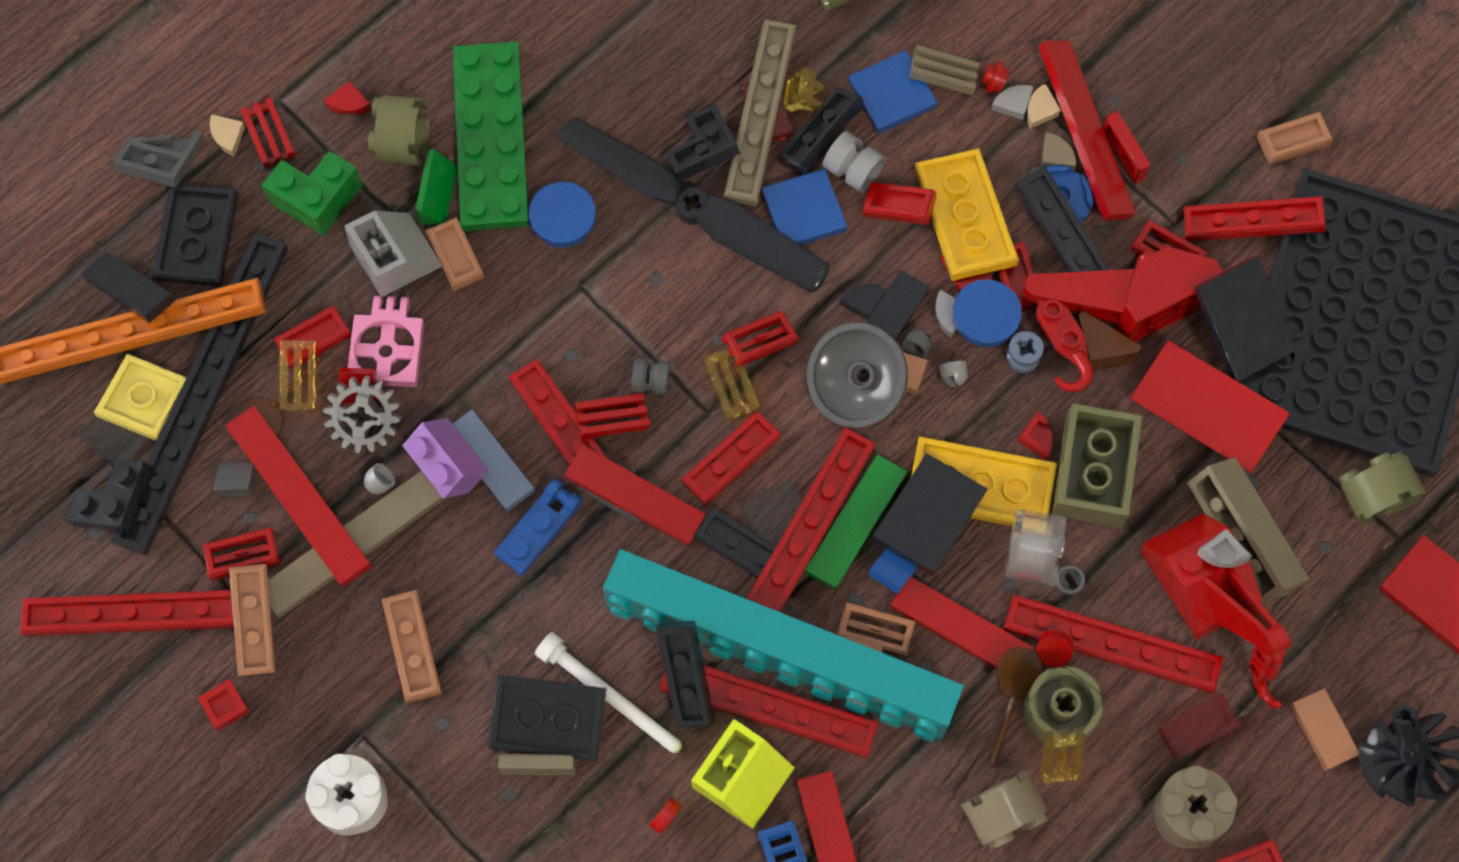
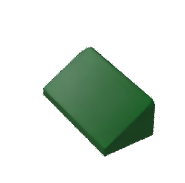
[415,149,457,226]

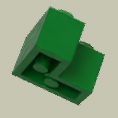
[261,151,363,236]

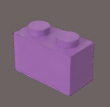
[403,418,489,499]

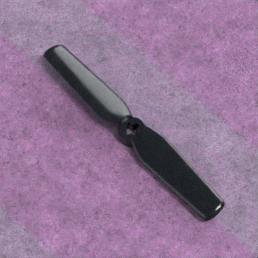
[559,118,829,292]

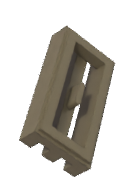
[909,45,979,95]
[498,754,576,776]

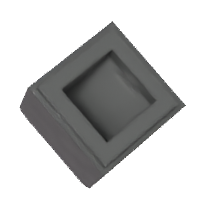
[213,462,255,498]

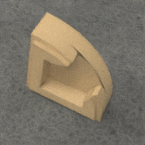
[1027,84,1061,129]
[210,115,245,156]

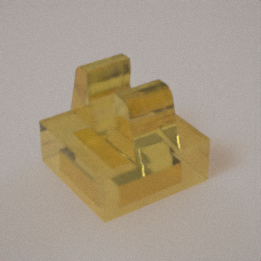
[783,67,824,112]

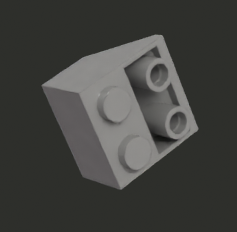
[344,210,442,297]

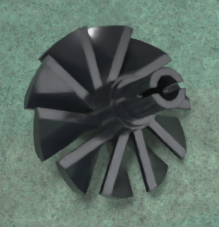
[1359,705,1459,806]

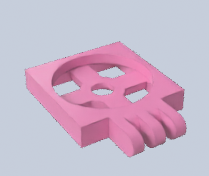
[348,295,424,387]

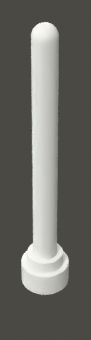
[535,632,682,753]

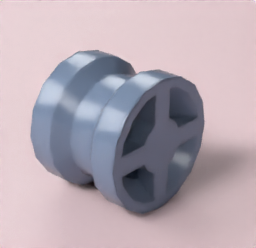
[1006,331,1044,373]

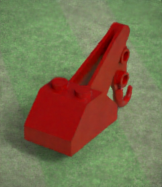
[1023,246,1223,393]
[1140,513,1291,709]

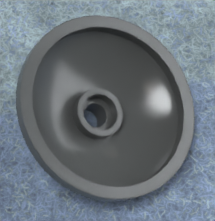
[807,323,908,428]

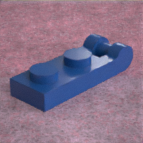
[494,478,584,577]

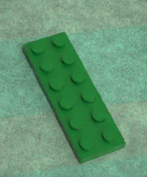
[453,42,529,231]

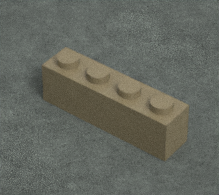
[1187,457,1310,605]

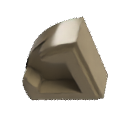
[1041,132,1076,170]

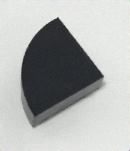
[839,285,887,320]

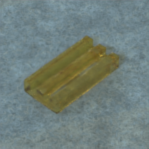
[280,340,316,411]
[704,348,760,422]
[1041,727,1085,783]

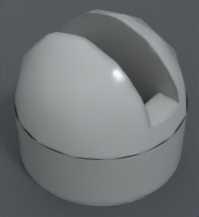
[939,361,968,388]
[364,463,395,494]

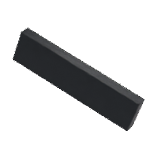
[1015,166,1109,272]

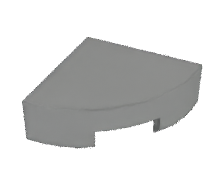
[991,85,1034,120]
[935,290,956,338]
[1197,529,1252,568]

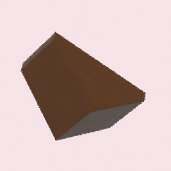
[1076,310,1142,371]

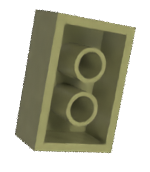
[1051,403,1142,528]

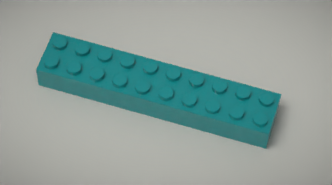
[603,549,964,742]

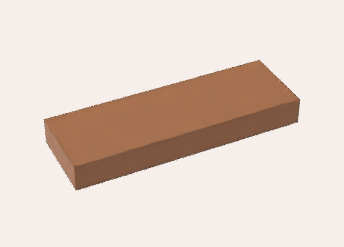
[229,564,276,676]
[382,590,442,704]

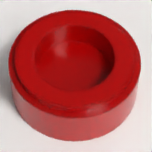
[1036,630,1074,667]
[649,796,682,834]

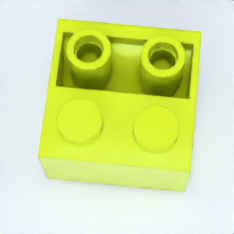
[691,719,795,829]

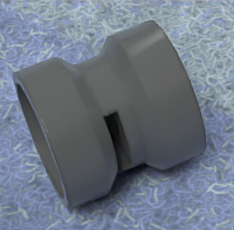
[631,358,670,396]

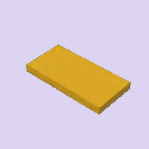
[914,149,1018,281]
[911,436,1057,533]

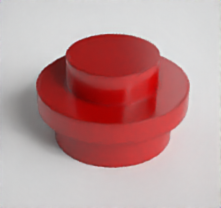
[981,60,1010,93]

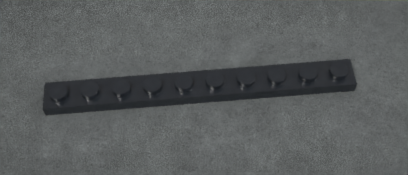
[110,233,288,556]

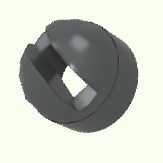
[902,329,932,359]
[1056,565,1085,595]

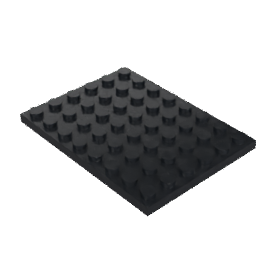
[1239,168,1459,478]

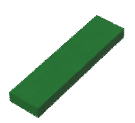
[805,454,907,591]

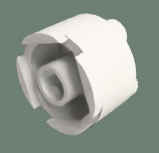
[305,754,388,836]

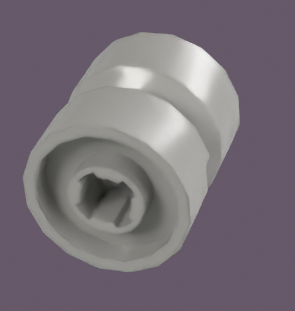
[822,131,886,193]

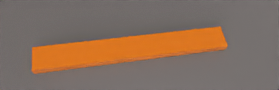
[0,278,266,384]

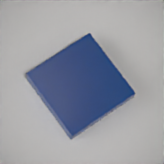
[847,50,937,134]
[761,169,847,245]

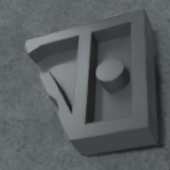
[113,131,205,188]

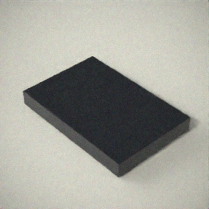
[152,185,239,287]
[1194,256,1296,382]
[872,453,988,577]
[488,674,607,762]

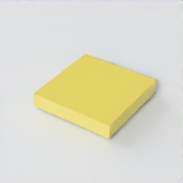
[94,354,187,441]

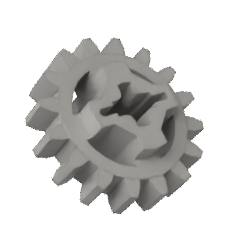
[323,376,402,453]

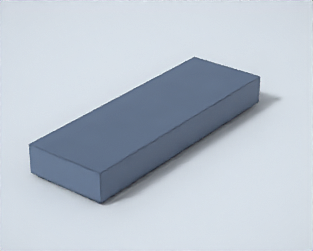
[453,410,535,512]

